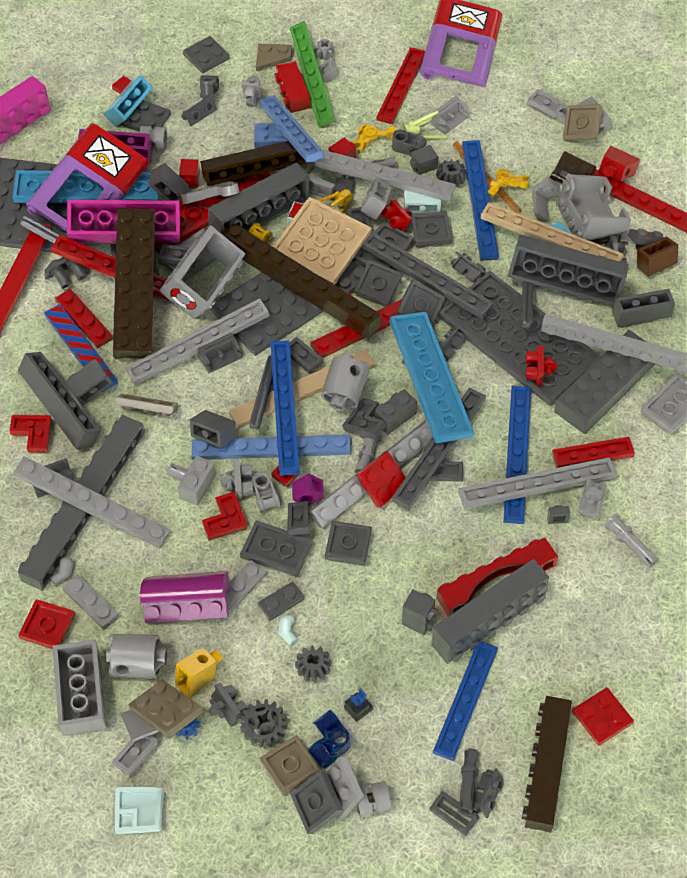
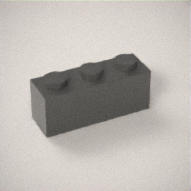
[612,289,675,327]

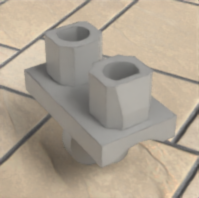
[241,76,262,107]
[220,460,253,501]
[578,479,607,518]

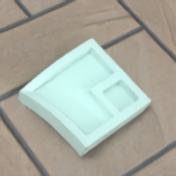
[115,787,164,835]

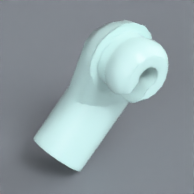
[278,615,298,647]

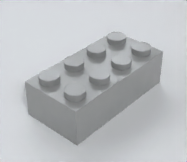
[53,639,106,736]

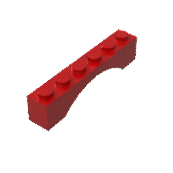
[436,537,558,617]

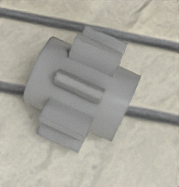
[314,39,335,60]

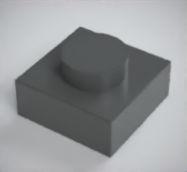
[547,505,570,524]

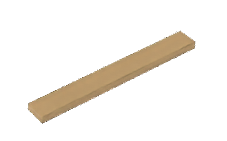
[480,202,624,262]
[229,350,375,429]

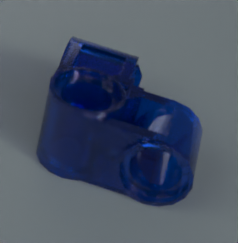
[308,710,351,769]

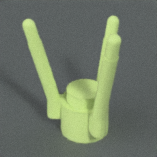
[403,111,448,139]

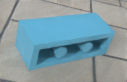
[103,75,153,127]

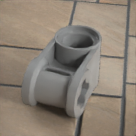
[253,472,280,513]

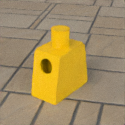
[175,648,223,698]

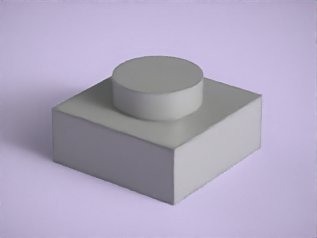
[319,58,338,82]

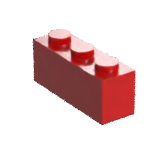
[274,61,310,113]

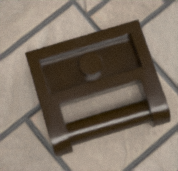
[550,151,596,184]

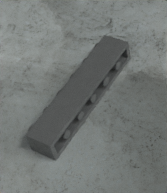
[18,352,101,450]

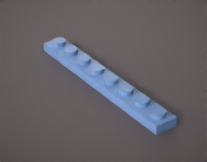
[258,95,324,162]
[192,434,350,460]

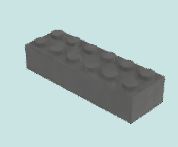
[208,163,310,234]
[507,234,629,305]
[554,330,656,434]
[431,559,549,664]

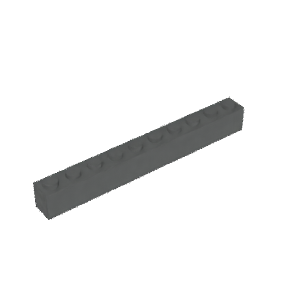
[18,415,145,591]

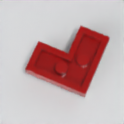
[9,415,52,453]
[202,492,247,541]

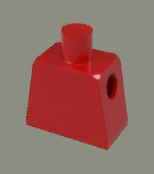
[599,146,641,181]

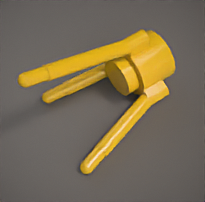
[317,189,353,213]

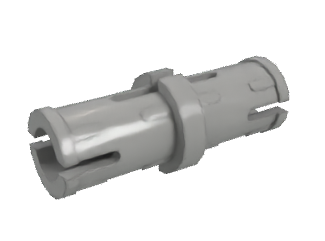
[355,437,377,473]

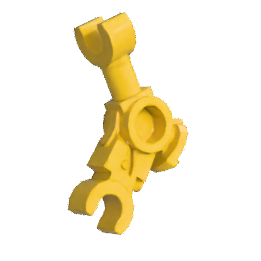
[353,124,396,154]
[488,169,530,196]

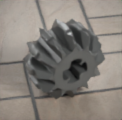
[436,159,467,188]
[295,645,332,683]

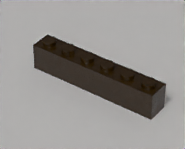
[200,141,310,186]
[521,696,572,833]

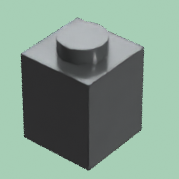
[410,145,439,175]

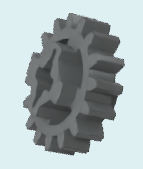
[240,699,288,748]

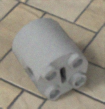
[321,353,370,411]
[106,634,167,678]

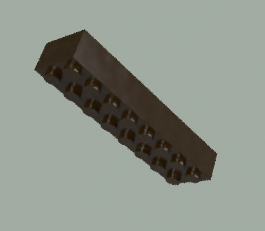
[113,208,155,359]

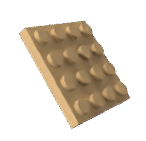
[273,197,372,285]

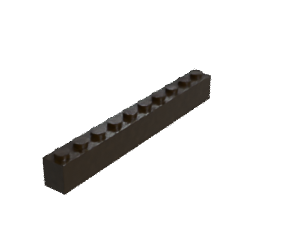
[222,223,381,339]

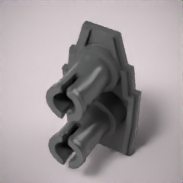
[44,257,88,289]

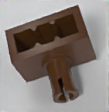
[635,236,678,276]

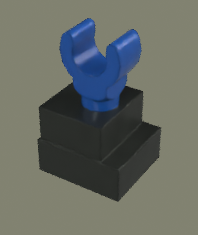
[344,688,373,722]

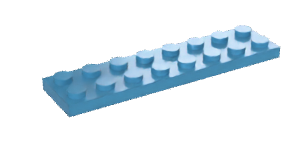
[13,170,159,203]
[389,312,474,443]

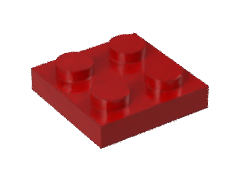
[356,451,406,508]
[18,599,75,649]
[572,687,634,746]

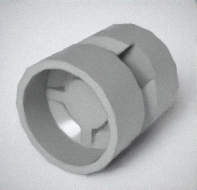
[139,126,167,150]
[357,781,391,817]

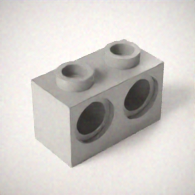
[360,178,392,220]

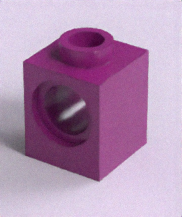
[292,473,324,505]

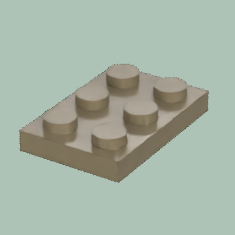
[128,680,203,738]

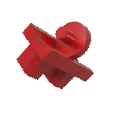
[380,200,412,233]
[526,346,557,385]

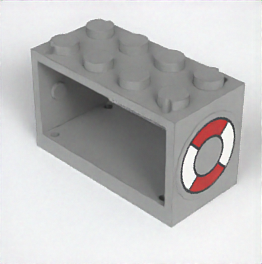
[159,225,245,319]

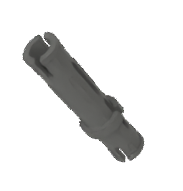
[458,748,479,815]

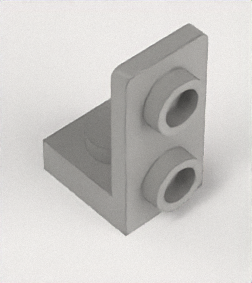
[532,177,560,222]

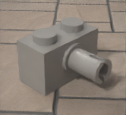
[167,455,216,506]

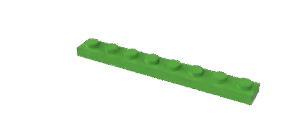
[290,21,335,127]

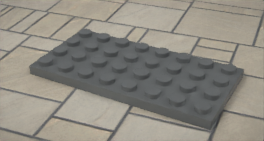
[210,258,364,356]
[438,271,601,406]

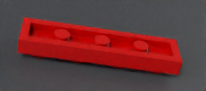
[55,289,113,349]
[552,437,635,468]

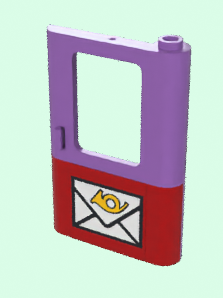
[420,0,502,87]
[26,123,149,245]

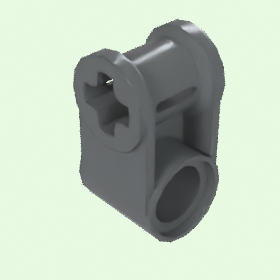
[200,75,219,99]
[392,129,427,157]

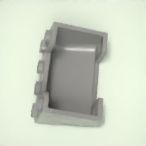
[556,174,631,241]

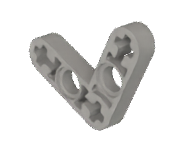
[181,181,240,204]

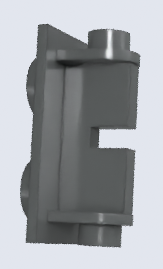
[181,94,217,126]
[450,251,486,283]
[438,325,465,362]
[473,768,504,819]

